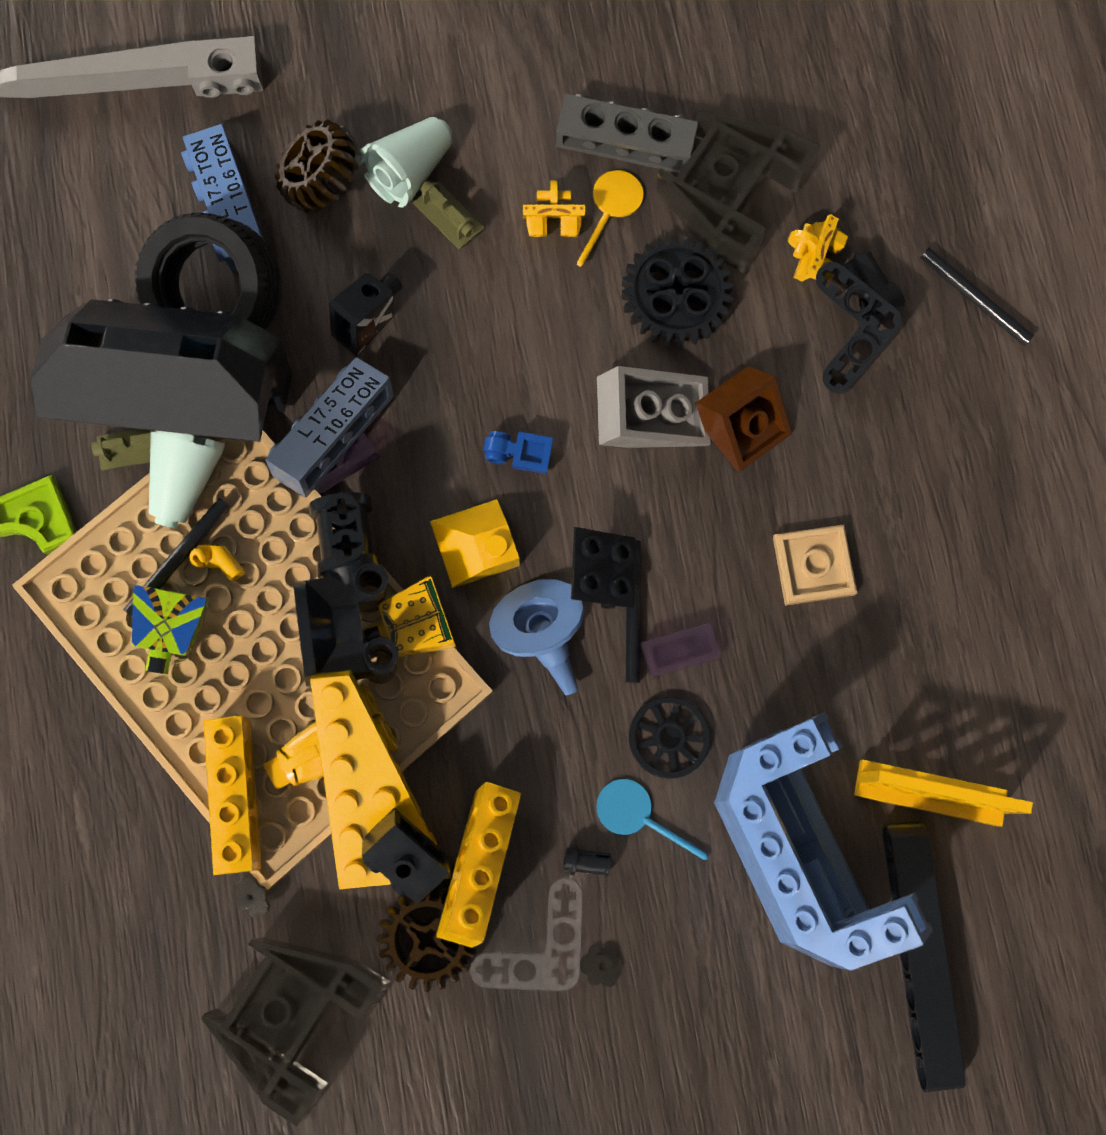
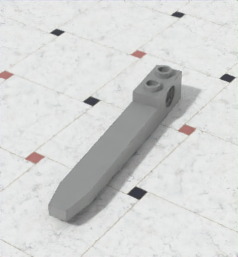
[0,36,263,98]

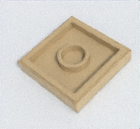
[773,525,858,606]

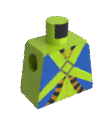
[132,585,211,674]

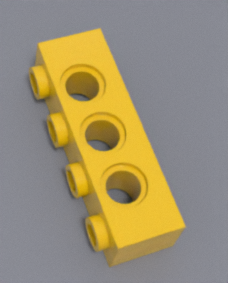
[203,716,262,875]
[436,782,521,948]

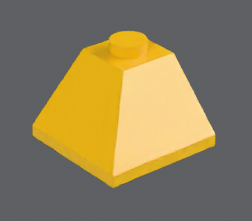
[430,499,520,588]

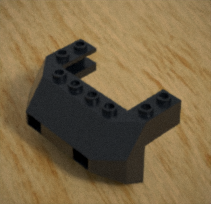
[30,299,292,442]

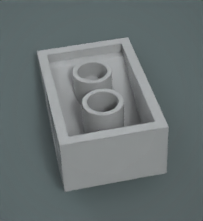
[597,366,711,448]

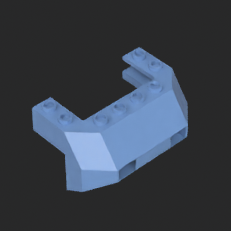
[714,711,933,971]

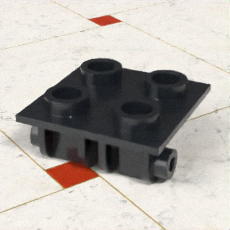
[571,527,635,609]

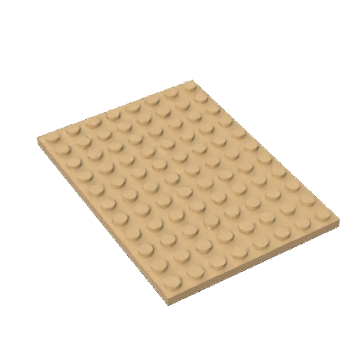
[12,431,493,891]

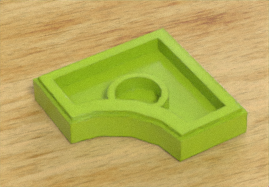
[0,475,77,555]

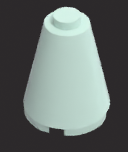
[358,117,452,207]
[149,430,225,528]

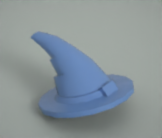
[489,579,585,695]

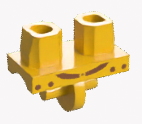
[523,180,585,237]
[788,214,848,282]

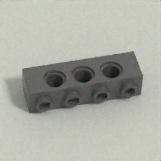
[556,93,698,174]

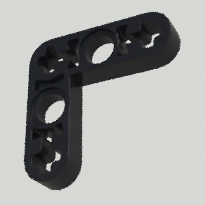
[816,262,903,394]

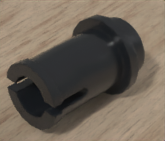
[563,845,611,877]

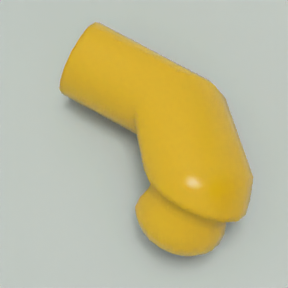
[189,544,245,582]

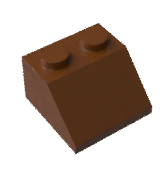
[695,366,792,471]

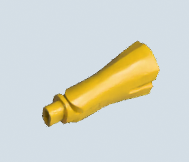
[264,684,399,790]

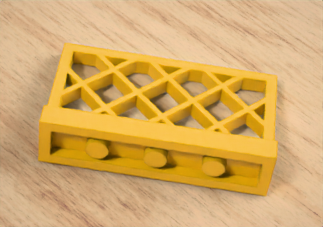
[854,760,1033,827]

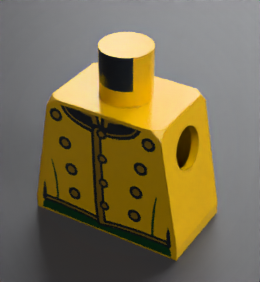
[363,576,456,657]

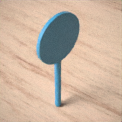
[596,779,708,860]

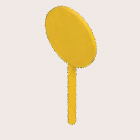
[577,170,643,267]

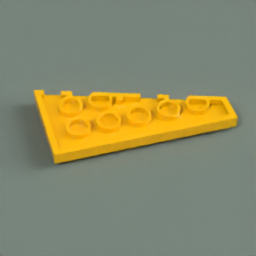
[310,670,451,889]

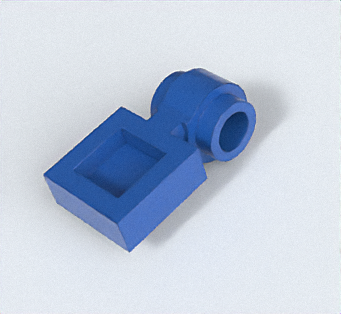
[483,431,553,475]

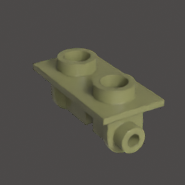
[413,180,484,250]
[91,429,151,471]

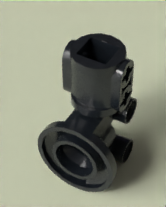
[293,492,398,687]

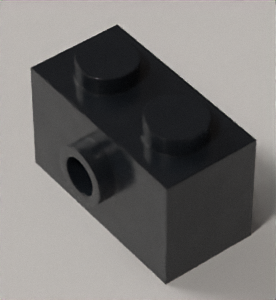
[362,808,450,904]

